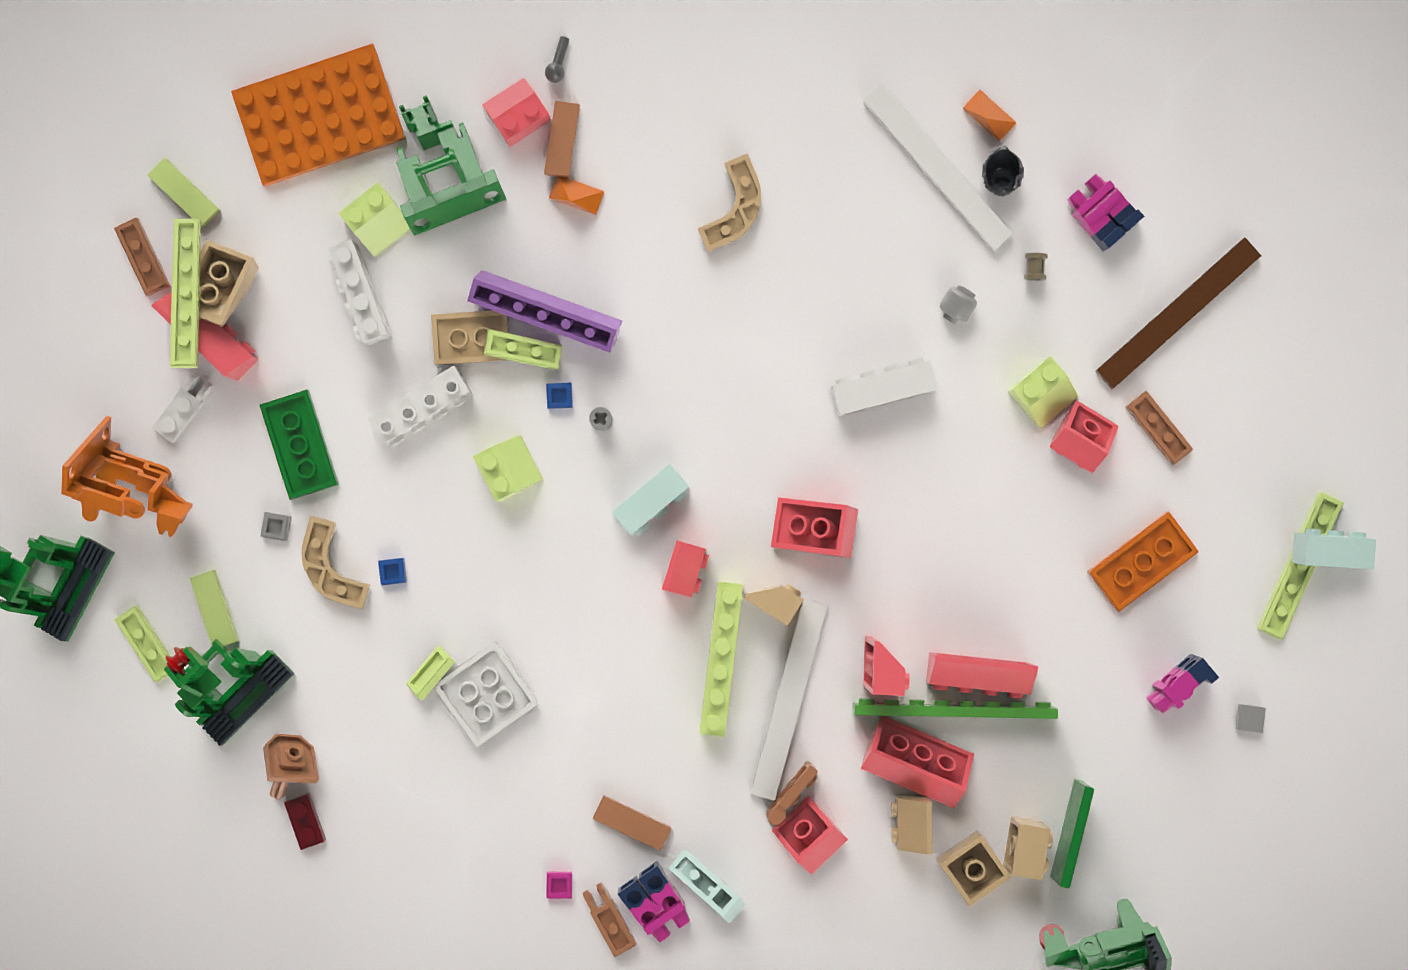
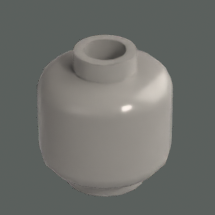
[940,285,977,324]

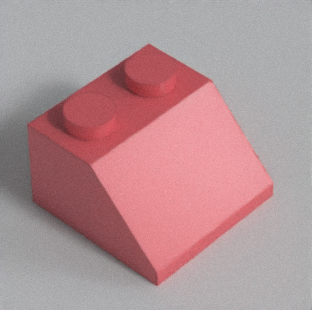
[482,78,551,147]
[1049,400,1118,473]
[662,540,709,598]
[771,796,848,875]

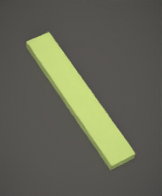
[170,219,201,368]
[1257,492,1344,640]

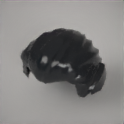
[982,146,1024,197]

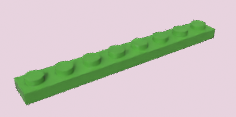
[852,698,1058,719]

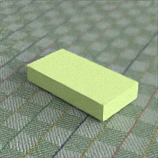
[406,645,455,701]

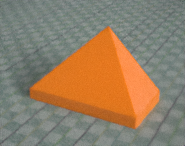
[962,90,1017,142]
[549,177,604,215]

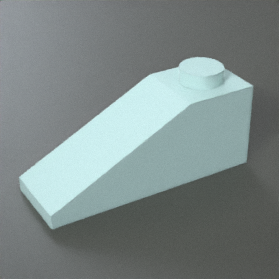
[668,850,746,924]

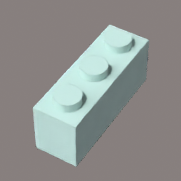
[612,464,689,536]
[1291,528,1377,569]

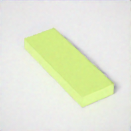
[147,157,221,228]
[483,329,562,370]
[189,570,239,646]
[114,605,170,683]

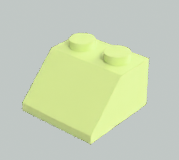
[338,182,410,257]
[1007,356,1079,429]
[472,435,543,502]

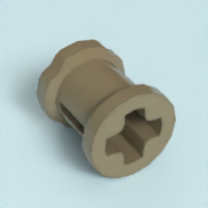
[1024,253,1048,281]

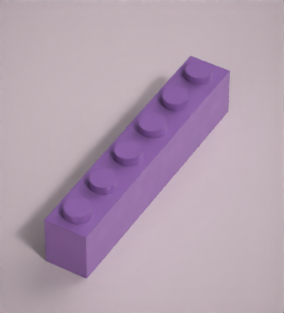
[467,270,623,353]

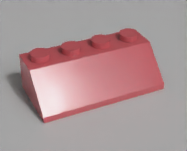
[151,292,259,381]
[863,636,910,696]
[926,652,1038,698]
[861,716,974,808]

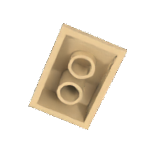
[199,240,259,327]

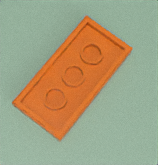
[1087,511,1199,612]

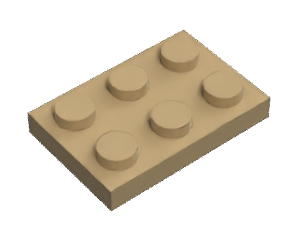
[431,310,509,366]

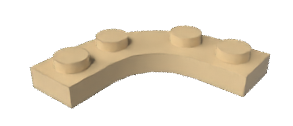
[698,153,761,253]
[301,516,371,609]

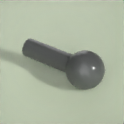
[545,36,569,83]

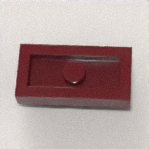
[284,793,326,850]

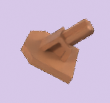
[263,734,319,800]

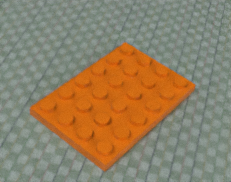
[231,43,406,187]

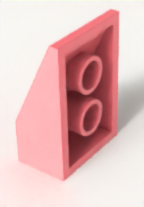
[771,497,858,559]

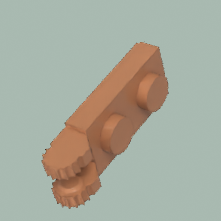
[766,761,818,826]
[583,882,637,957]

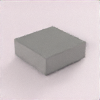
[260,512,291,541]
[1235,704,1266,733]

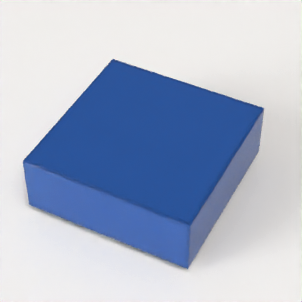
[546,382,573,409]
[378,558,407,586]

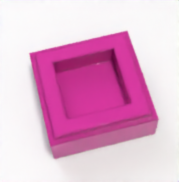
[546,871,573,899]

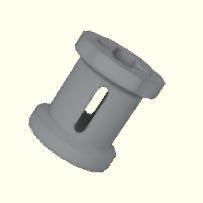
[589,407,613,431]

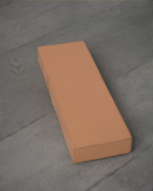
[544,101,580,178]
[114,217,171,296]
[1125,390,1194,465]
[592,795,672,851]

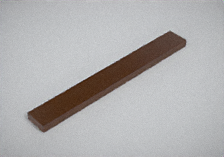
[1095,237,1262,390]

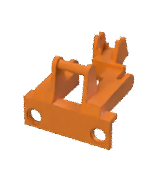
[61,416,193,537]

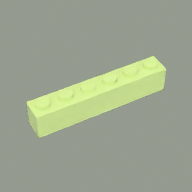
[700,581,743,737]

